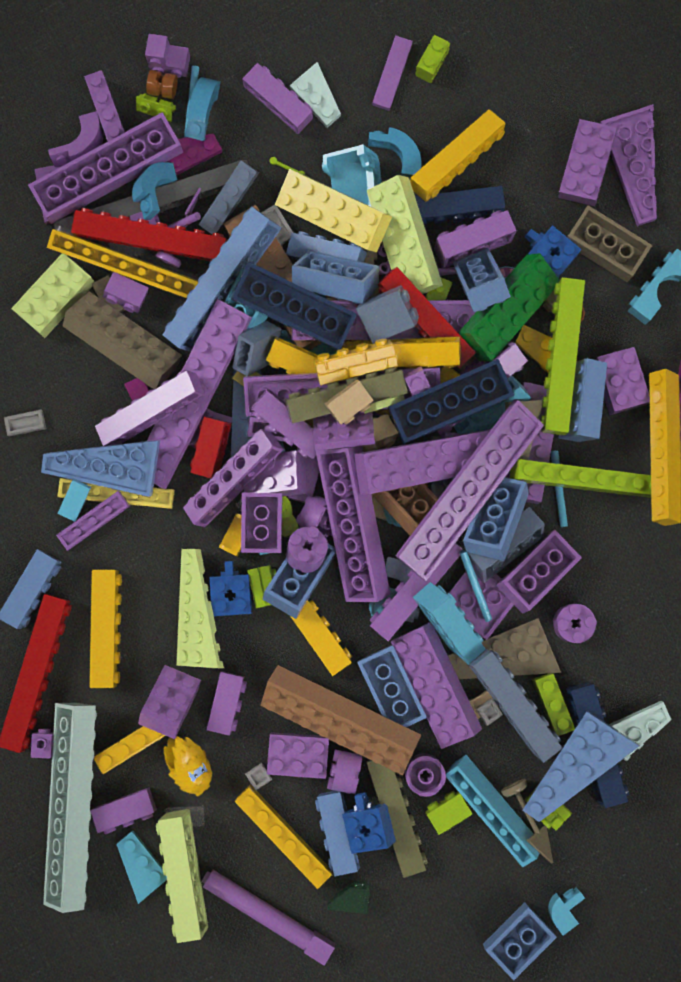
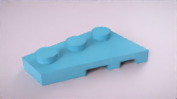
[116,830,167,904]

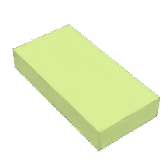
[364,395,405,414]

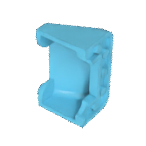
[322,145,381,206]

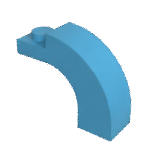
[185,77,221,141]
[368,127,421,179]
[132,162,177,220]

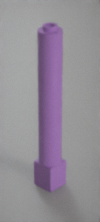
[201,870,335,966]

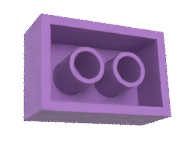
[595,347,650,415]
[244,451,307,497]
[241,493,283,553]
[138,665,201,739]
[267,732,329,779]

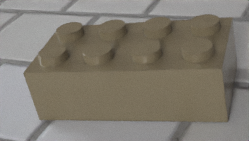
[567,205,652,282]

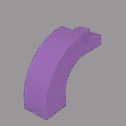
[48,111,104,167]

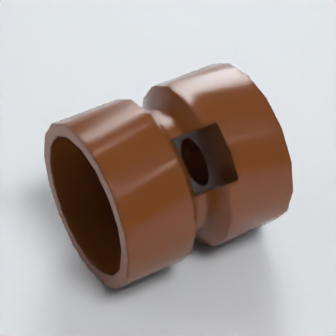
[146,70,178,99]

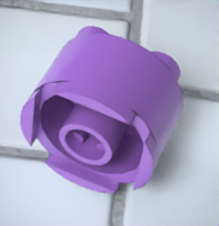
[296,496,333,540]
[286,526,328,573]
[553,604,597,643]
[327,749,362,794]
[405,753,446,797]

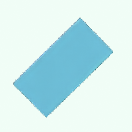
[58,479,91,522]

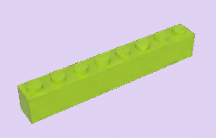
[540,277,585,435]
[510,459,651,498]

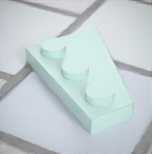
[290,62,341,128]
[609,701,671,761]

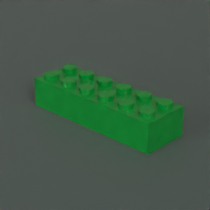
[458,253,560,362]

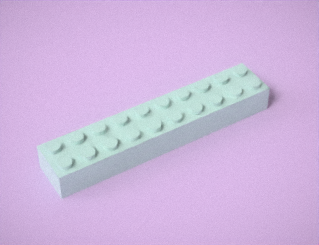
[43,703,97,913]

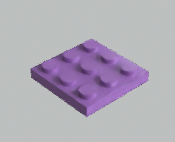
[313,411,375,451]
[449,571,514,640]

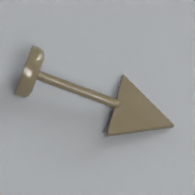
[501,778,553,864]

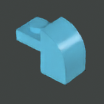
[548,887,585,935]

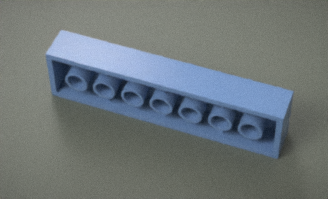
[162,207,282,351]

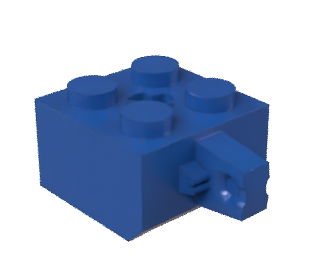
[525,225,582,278]
[210,561,252,616]
[342,792,396,854]

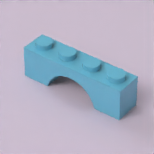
[628,249,681,325]
[454,375,531,434]

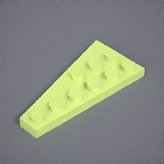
[177,549,224,668]

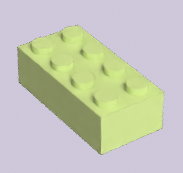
[11,253,94,338]

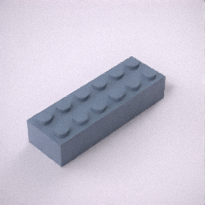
[468,648,562,763]

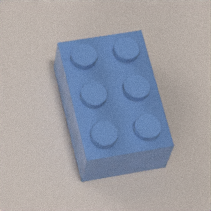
[483,902,557,980]

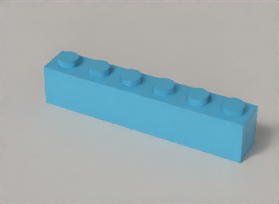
[446,755,540,867]

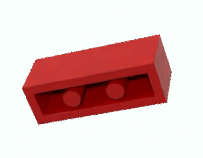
[190,417,232,479]

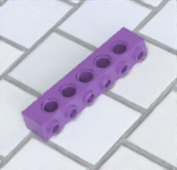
[183,429,284,527]

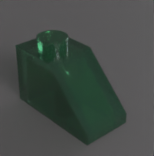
[327,881,370,914]

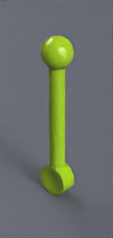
[270,157,305,175]

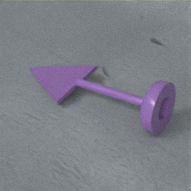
[155,188,201,268]

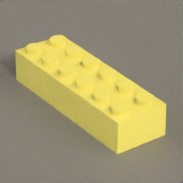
[275,169,392,252]

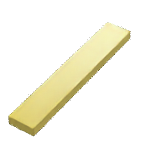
[58,478,175,509]

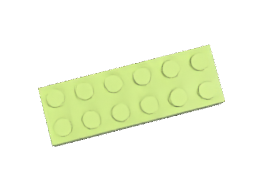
[366,175,443,294]
[156,809,208,943]

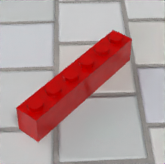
[376,267,476,369]

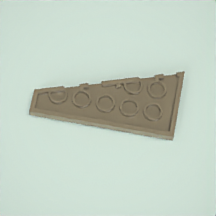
[448,618,561,679]

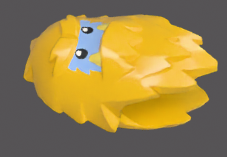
[164,736,212,796]

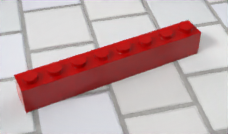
[71,208,227,261]
[0,594,72,753]

